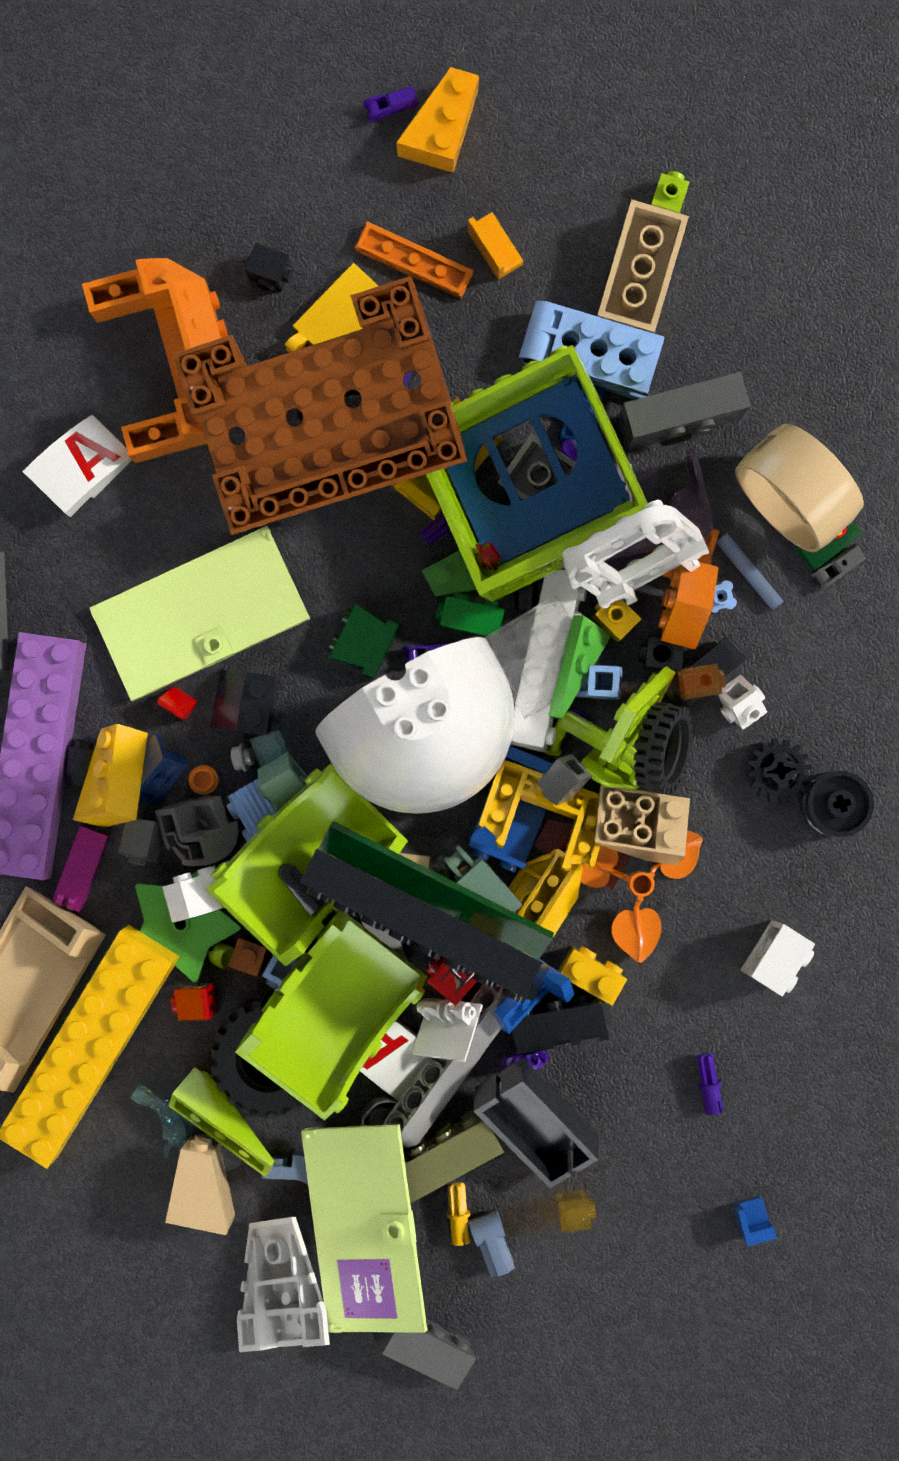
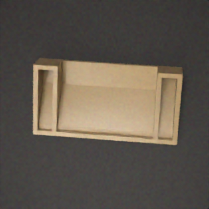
[0,886,106,1092]

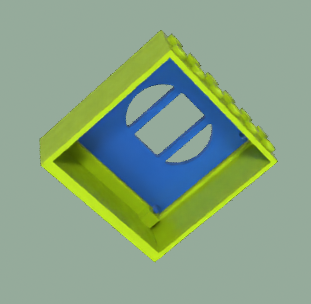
[426,345,648,602]

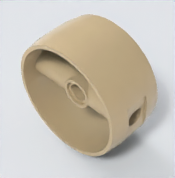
[735,424,864,552]

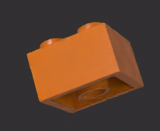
[658,562,719,650]

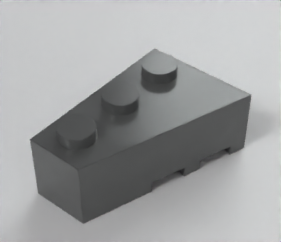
[371,1318,476,1390]

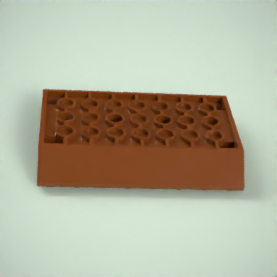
[173,276,467,535]

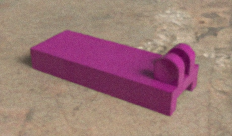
[52,826,110,912]

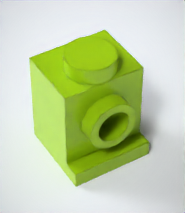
[651,171,689,213]

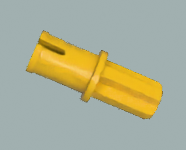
[446,1182,470,1246]

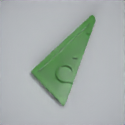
[548,615,611,719]

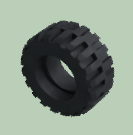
[210,996,303,1118]

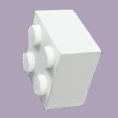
[741,920,815,996]

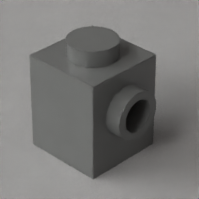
[536,754,592,806]
[118,819,162,866]

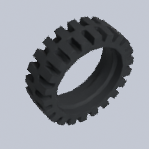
[634,702,693,795]

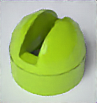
[208,943,234,969]

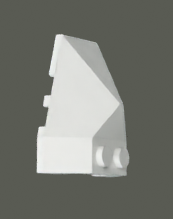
[237,1217,329,1352]

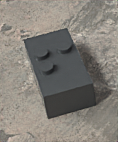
[618,372,751,450]

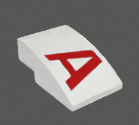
[22,415,132,517]
[360,1019,430,1101]

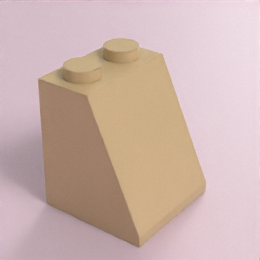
[165,1134,235,1235]

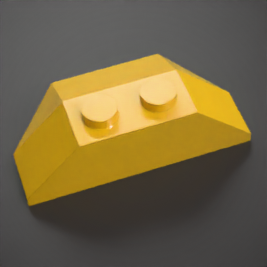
[493,849,583,957]

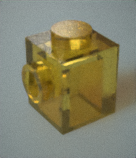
[556,1190,596,1233]

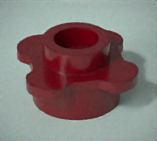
[475,541,502,571]

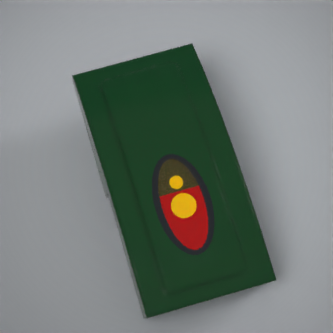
[795,521,863,571]

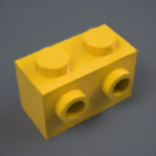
[558,946,627,1006]

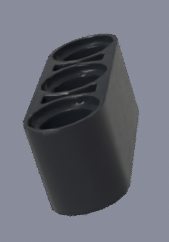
[665,637,746,708]

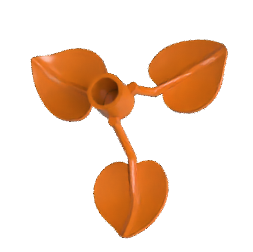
[580,830,703,963]

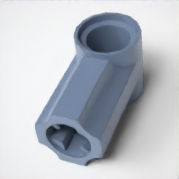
[468,1210,515,1277]

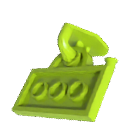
[545,666,676,790]

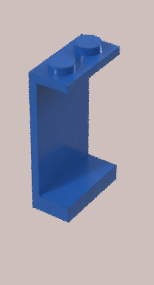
[467,746,553,873]

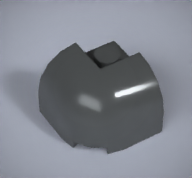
[155,795,238,866]

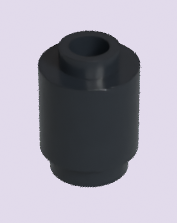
[65,741,95,785]

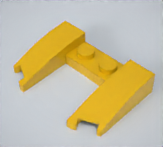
[478,760,600,871]

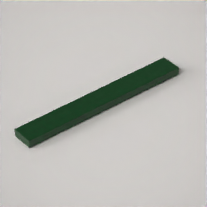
[318,821,554,960]

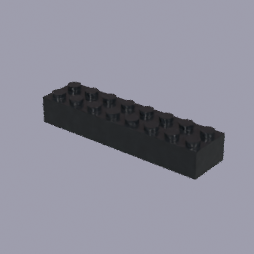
[300,848,550,1003]

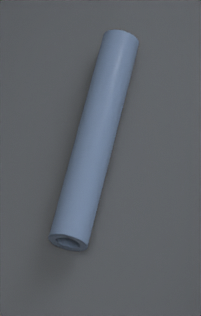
[716,533,784,610]

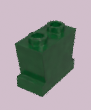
[328,604,400,680]

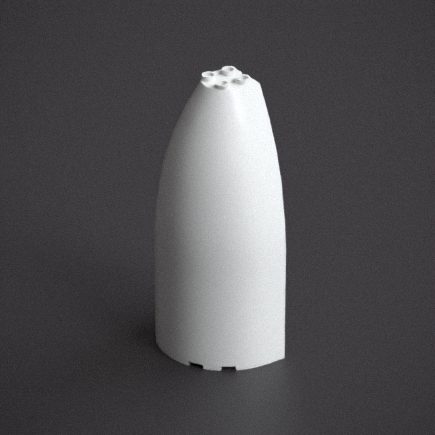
[315,637,515,814]

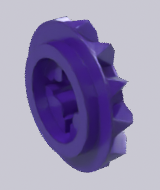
[500,1050,549,1070]

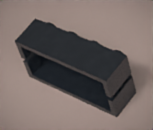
[474,1058,599,1188]

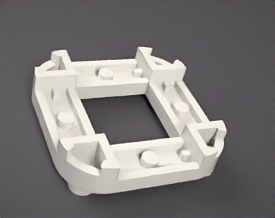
[562,500,709,608]

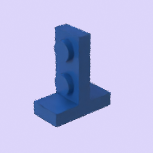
[494,957,575,1034]

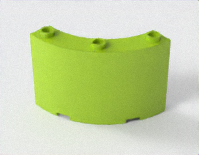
[206,763,408,966]
[235,910,427,1120]

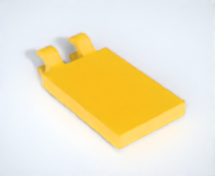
[284,263,378,353]

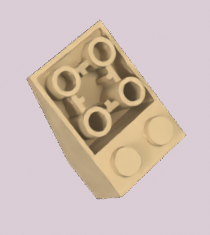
[594,785,690,865]

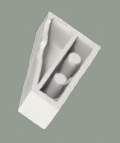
[162,861,229,923]

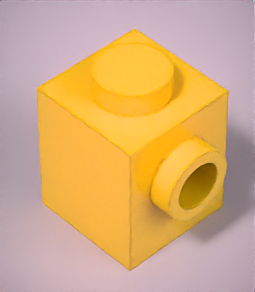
[593,600,641,643]

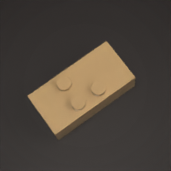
[597,199,689,333]

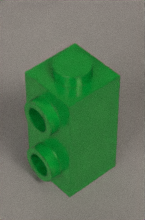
[435,593,505,641]

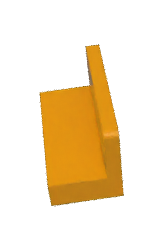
[467,212,523,280]

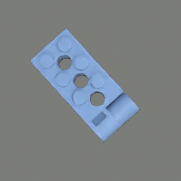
[518,301,665,400]

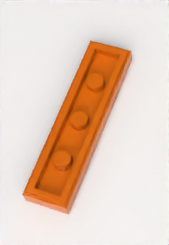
[355,221,474,299]

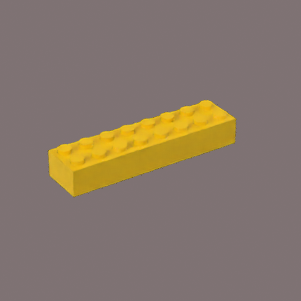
[0,925,180,1169]

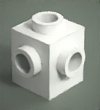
[717,674,767,729]

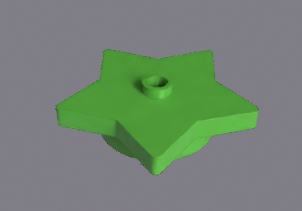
[135,868,242,982]

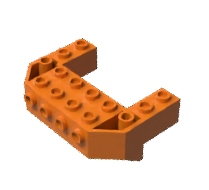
[82,258,228,463]

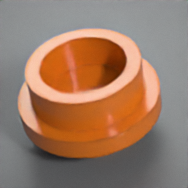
[188,765,219,795]

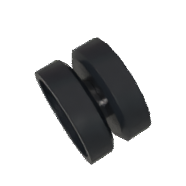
[799,771,874,837]

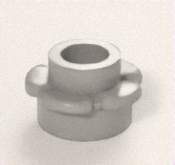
[231,743,255,772]

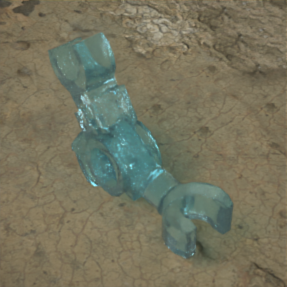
[131,1084,192,1159]

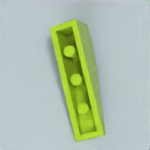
[169,1067,275,1177]

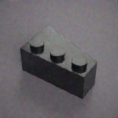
[512,993,609,1055]

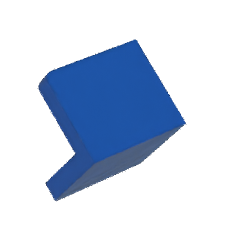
[733,1196,777,1247]

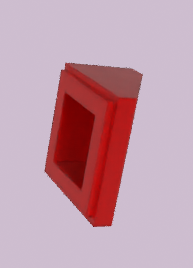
[157,687,197,720]

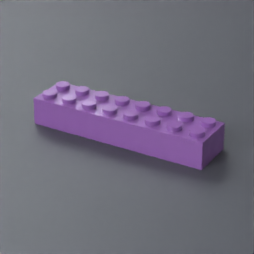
[0,632,86,880]

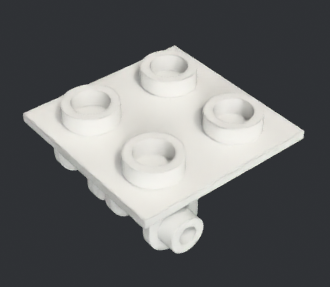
[412,998,483,1062]

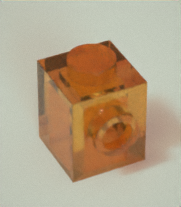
[677,664,726,701]

